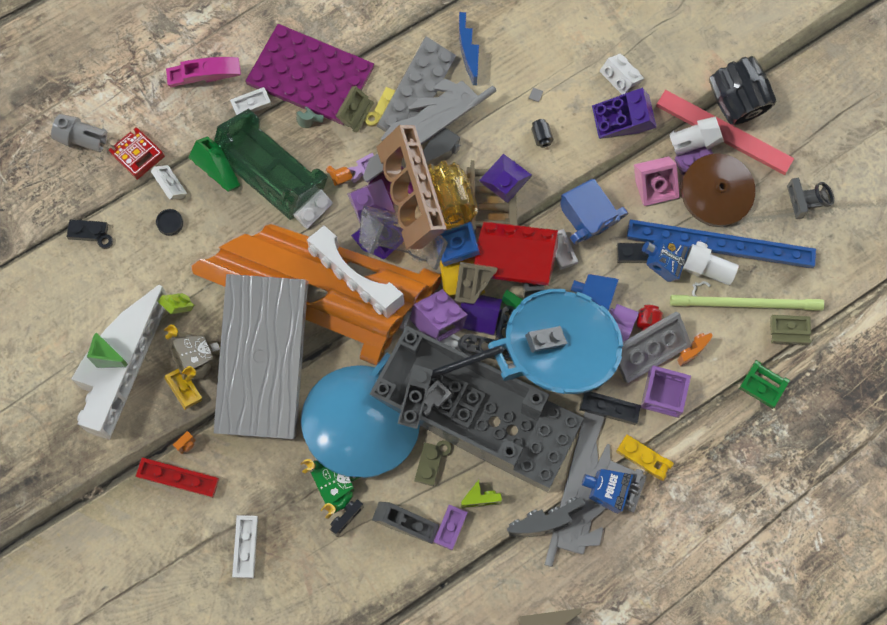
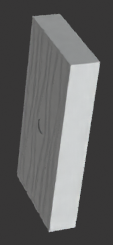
[214,274,308,439]

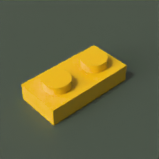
[164,369,202,410]

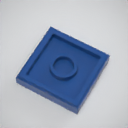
[436,222,480,266]

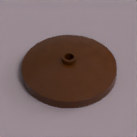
[681,153,756,227]

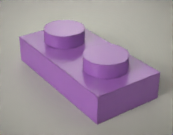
[674,146,713,175]
[434,505,468,550]

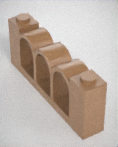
[376,125,447,250]

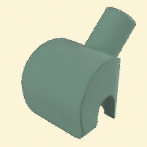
[296,107,324,128]

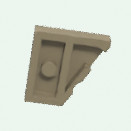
[455,262,497,304]

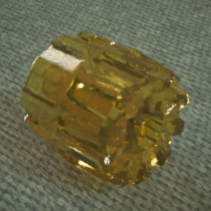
[418,160,478,230]

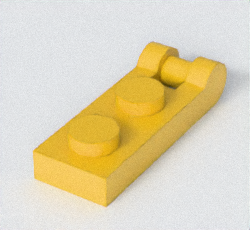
[615,434,674,481]

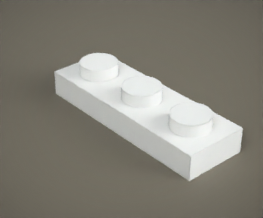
[232,515,258,578]

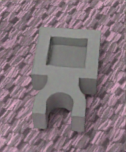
[423,380,452,417]

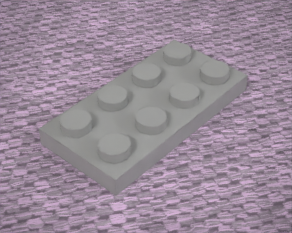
[618,312,692,383]

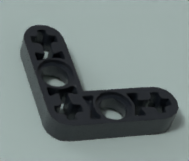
[458,306,515,360]

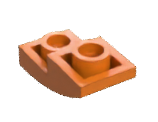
[677,333,713,367]

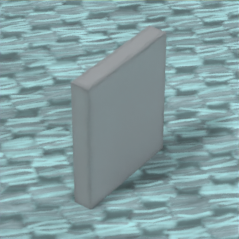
[529,88,543,102]

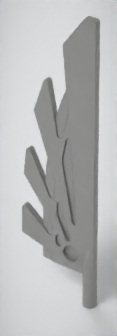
[363,79,497,183]
[544,412,611,567]

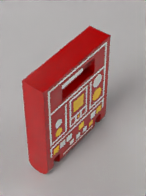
[108,127,165,180]

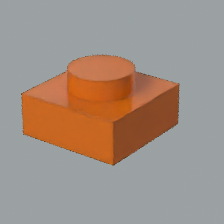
[173,431,196,454]

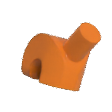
[326,166,352,186]

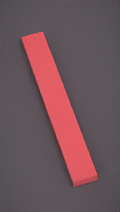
[656,90,794,175]

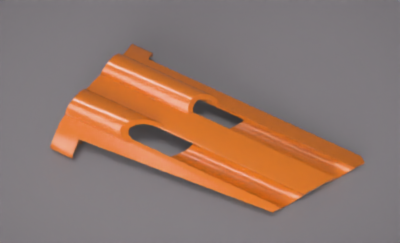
[191,224,442,366]

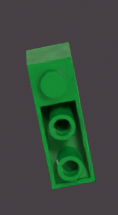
[188,136,240,192]

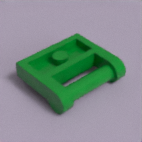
[739,360,790,409]

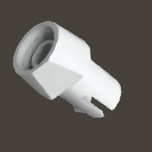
[669,116,724,156]
[682,241,738,285]

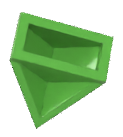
[87,332,128,368]

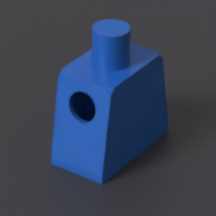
[570,274,619,311]

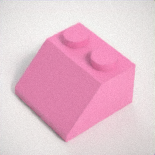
[634,157,679,206]

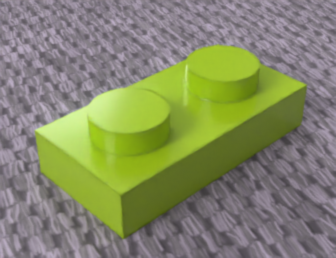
[157,293,195,314]

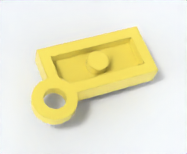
[365,87,395,127]

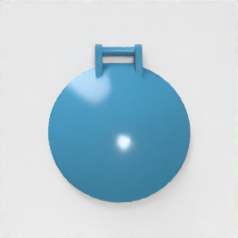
[488,289,623,394]
[301,352,420,478]

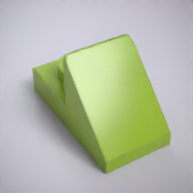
[461,480,502,508]

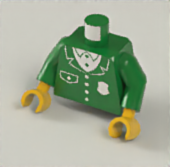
[300,459,361,519]

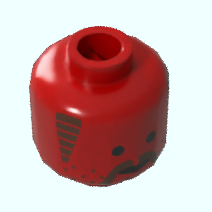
[637,305,663,331]

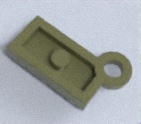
[414,440,451,487]

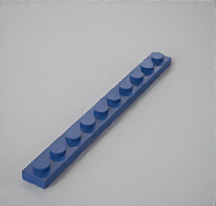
[627,219,816,269]

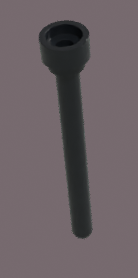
[431,346,503,379]

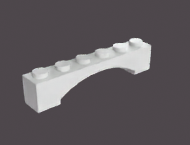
[307,226,405,319]

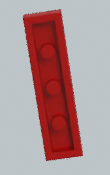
[135,457,219,498]

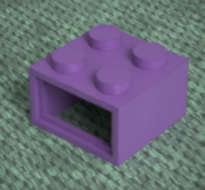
[409,289,467,341]
[641,365,691,418]

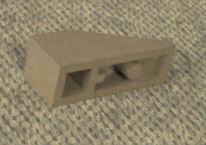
[518,608,582,625]

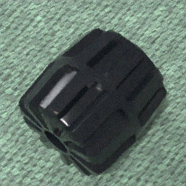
[709,56,777,125]

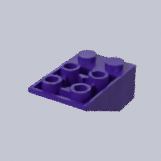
[592,87,657,139]

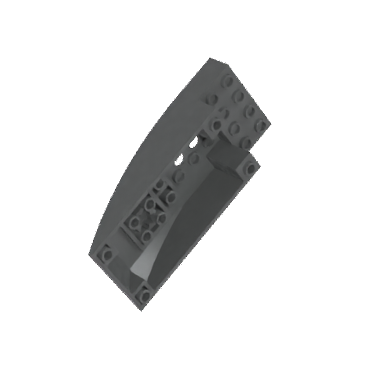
[370,326,584,493]

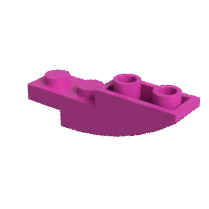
[166,57,241,88]

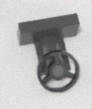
[787,177,834,219]

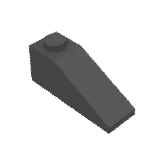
[423,128,461,169]
[372,502,439,544]

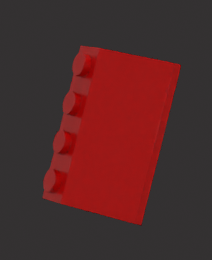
[474,222,558,286]

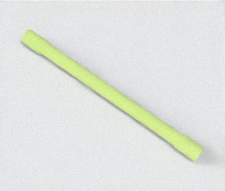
[670,295,824,311]

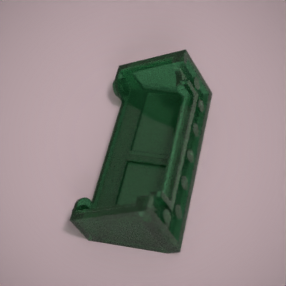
[214,108,328,220]

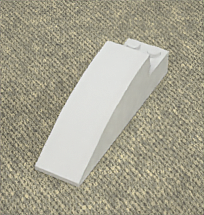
[72,285,167,440]

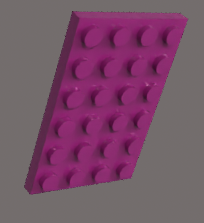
[245,24,374,125]

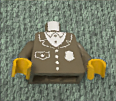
[164,324,220,382]

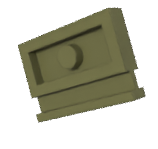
[335,86,374,132]
[770,315,812,345]

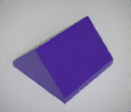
[461,295,502,336]

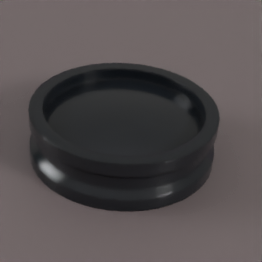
[156,209,183,236]

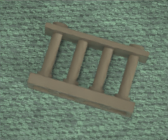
[467,160,517,233]

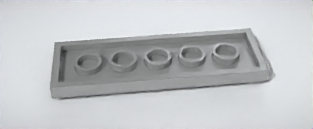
[376,36,456,132]

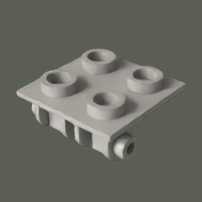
[607,461,647,513]

